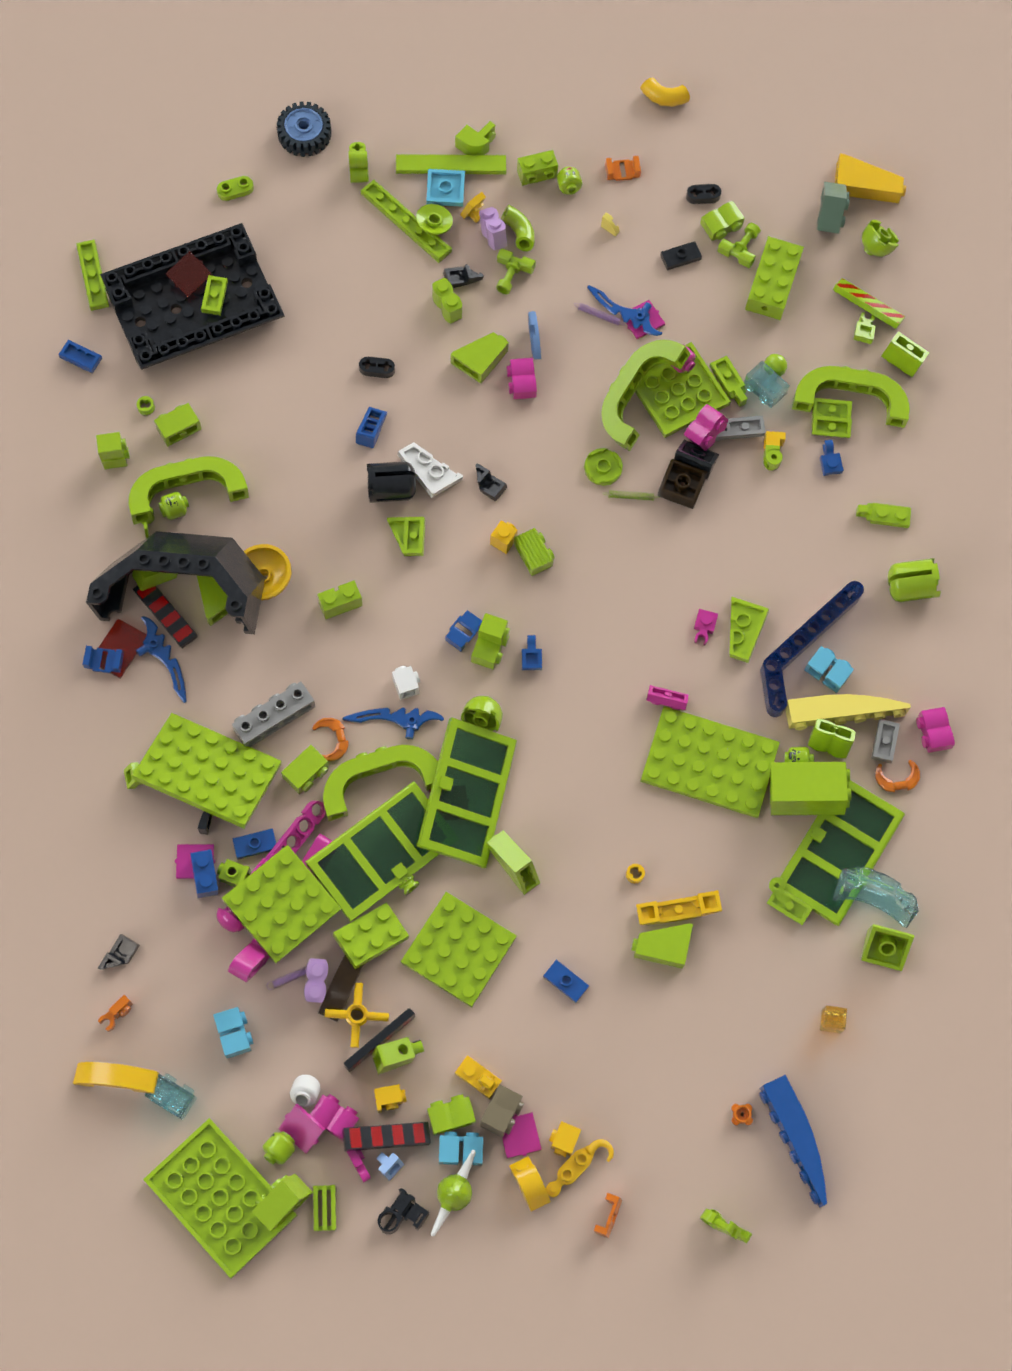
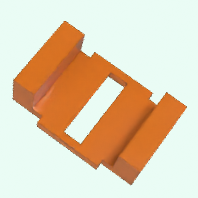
[605,155,641,181]
[594,1193,622,1238]

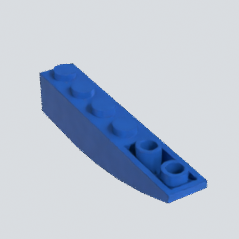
[759,1074,827,1208]

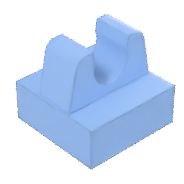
[376,1152,404,1181]

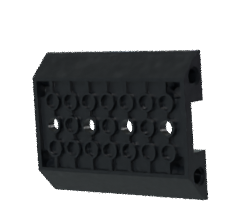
[100,223,285,370]

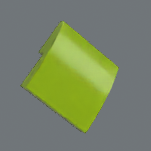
[812,398,852,438]

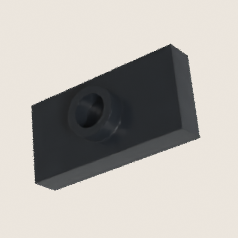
[660,241,702,270]

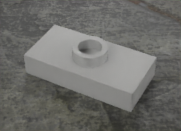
[871,719,900,763]

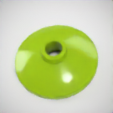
[416,204,453,235]

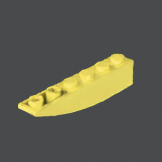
[785,694,911,730]

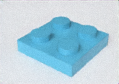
[426,169,465,207]

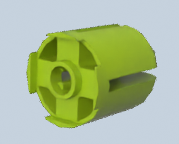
[888,558,941,602]

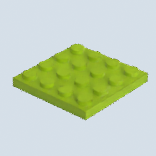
[635,342,731,438]
[222,845,341,964]
[401,892,517,1008]

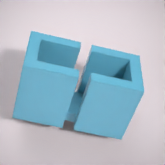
[804,646,854,693]
[213,1007,254,1059]
[439,1132,483,1166]

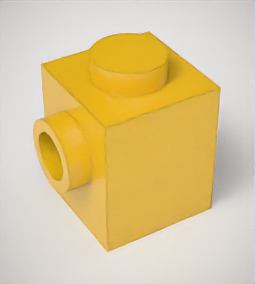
[490,520,518,554]
[549,1121,581,1158]

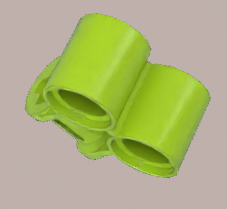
[348,142,369,183]

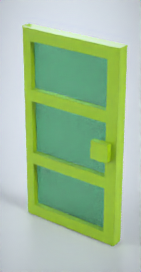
[417,717,517,868]
[780,780,905,926]
[305,781,459,922]

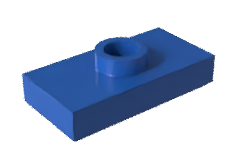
[58,340,102,374]
[232,828,276,860]
[543,959,589,1003]

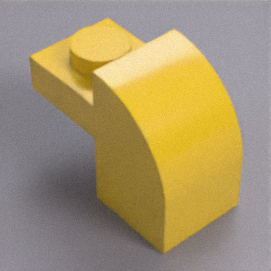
[509,1156,551,1212]

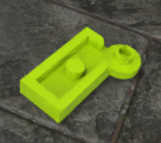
[767,877,813,925]

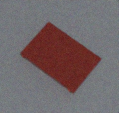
[98,619,147,679]

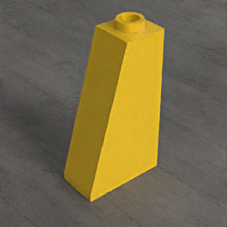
[835,153,906,203]

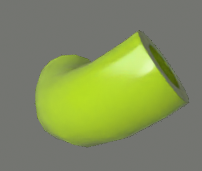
[501,205,535,251]

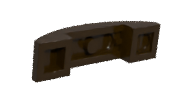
[318,955,366,1022]

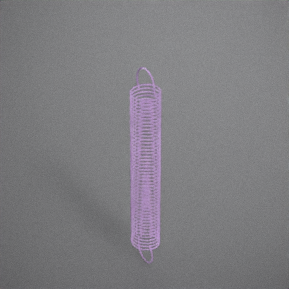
[574,303,623,325]
[267,966,306,990]

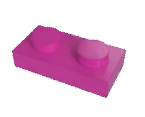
[646,685,689,710]

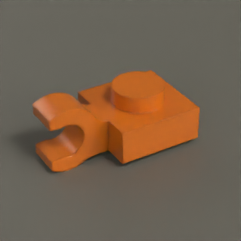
[98,995,133,1032]

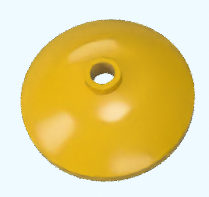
[244,544,292,601]

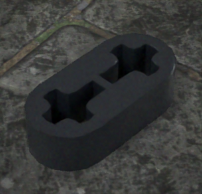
[686,184,721,204]
[359,356,395,378]

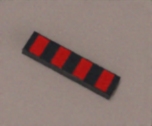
[133,585,198,649]
[344,1008,415,1073]
[342,1122,431,1152]

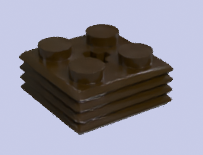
[657,459,707,509]

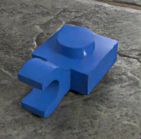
[820,440,844,476]
[521,635,542,670]

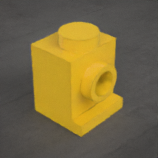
[374,1084,407,1113]

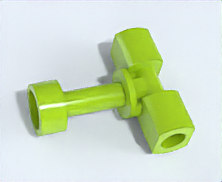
[717,223,761,269]
[496,248,536,295]

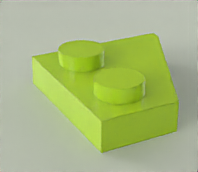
[387,517,426,556]

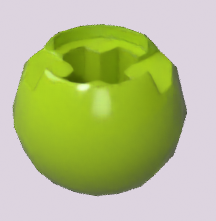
[763,354,787,377]

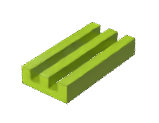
[313,1185,336,1231]

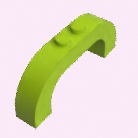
[601,340,691,451]
[792,366,910,428]
[129,456,249,525]
[323,745,438,822]

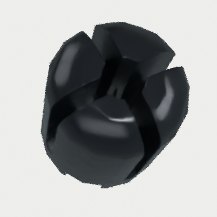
[367,461,416,503]

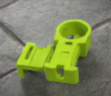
[700,1208,752,1244]

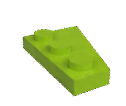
[729,596,769,663]

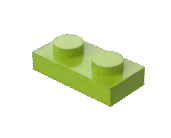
[201,275,228,315]

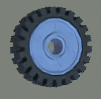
[277,101,331,157]

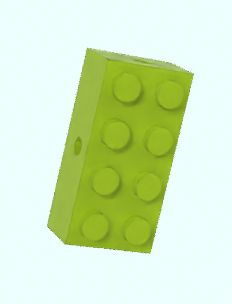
[745,236,804,320]

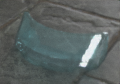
[832,866,919,928]

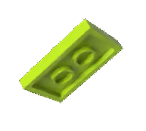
[333,902,409,969]

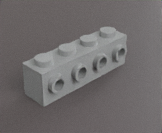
[232,681,315,747]

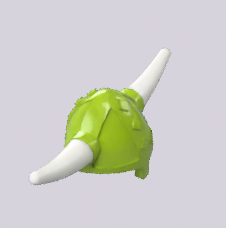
[431,1150,476,1236]

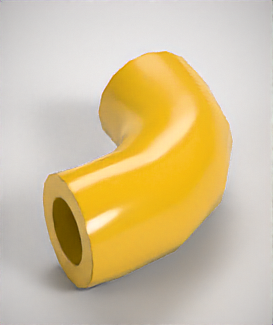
[640,77,690,107]

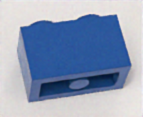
[190,849,218,899]

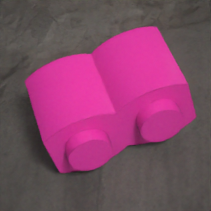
[506,358,537,399]
[684,404,728,451]
[916,707,955,753]
[310,1094,359,1141]

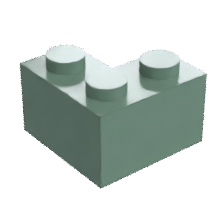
[817,181,850,234]

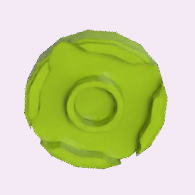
[584,448,623,486]

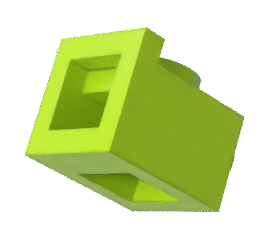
[217,859,251,887]

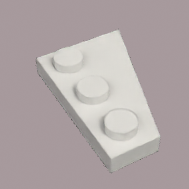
[397,442,463,498]

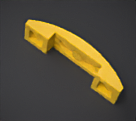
[636,890,722,925]
[73,1062,159,1094]

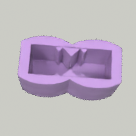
[479,207,507,250]
[304,958,328,1003]

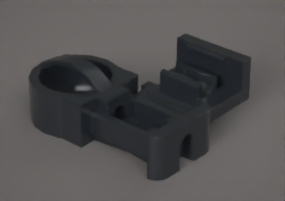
[378,1188,429,1234]

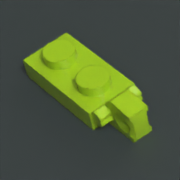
[709,356,748,407]
[856,503,911,528]

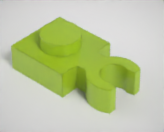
[853,312,876,344]

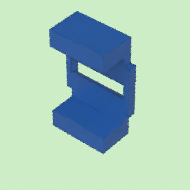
[445,610,482,652]
[82,645,124,673]

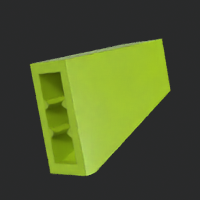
[451,332,509,383]
[197,576,228,626]
[487,830,540,895]
[631,923,693,969]

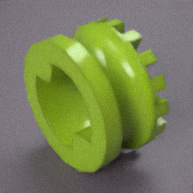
[136,396,155,416]
[399,875,419,895]

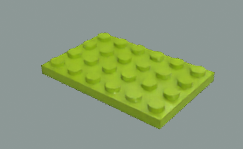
[640,706,780,818]
[132,713,282,829]
[143,1118,298,1279]

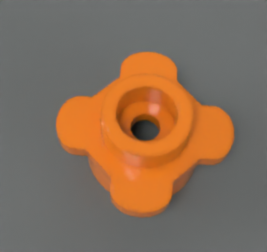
[731,1104,753,1125]

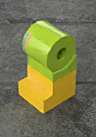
[763,431,786,471]

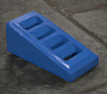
[356,407,387,448]

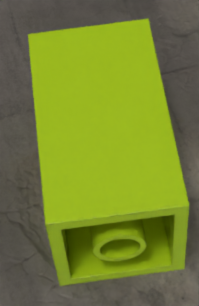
[769,762,851,816]

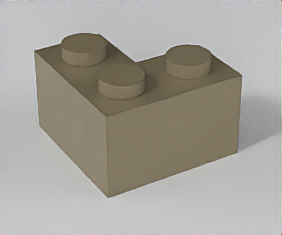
[480,1084,524,1137]

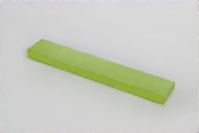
[396,154,506,174]
[360,179,452,263]

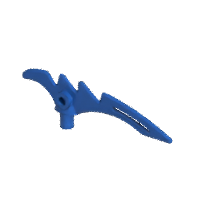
[587,285,663,336]
[136,616,187,703]
[342,707,444,740]

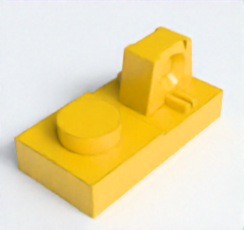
[460,191,486,223]
[455,1055,502,1099]

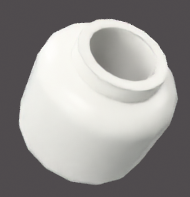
[290,1075,321,1107]

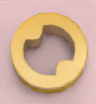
[626,864,645,884]

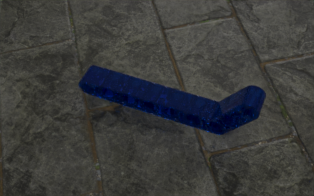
[760,581,864,717]

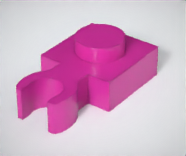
[694,609,718,645]
[346,1150,371,1183]

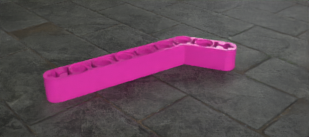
[228,834,337,982]

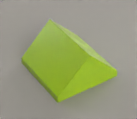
[861,924,914,971]

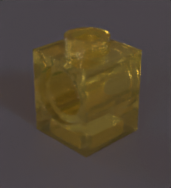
[820,1005,847,1034]

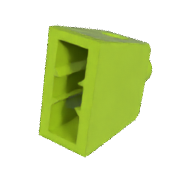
[371,1037,424,1075]

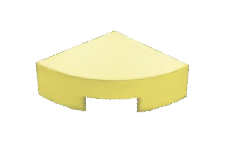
[601,212,620,237]

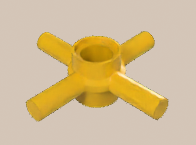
[325,983,389,1048]

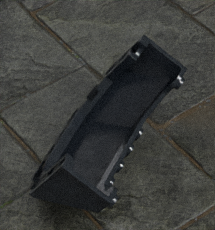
[86,531,265,635]

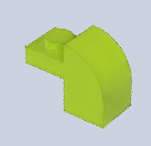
[455,121,496,155]

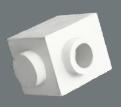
[392,666,420,700]

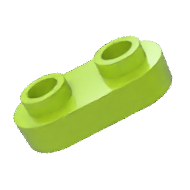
[217,176,254,201]

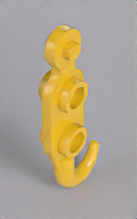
[546,1139,614,1197]

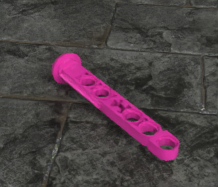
[216,800,326,932]

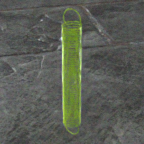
[604,490,660,501]

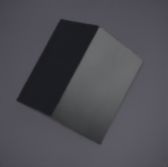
[674,439,719,480]

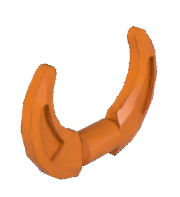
[312,717,349,761]
[875,760,920,793]

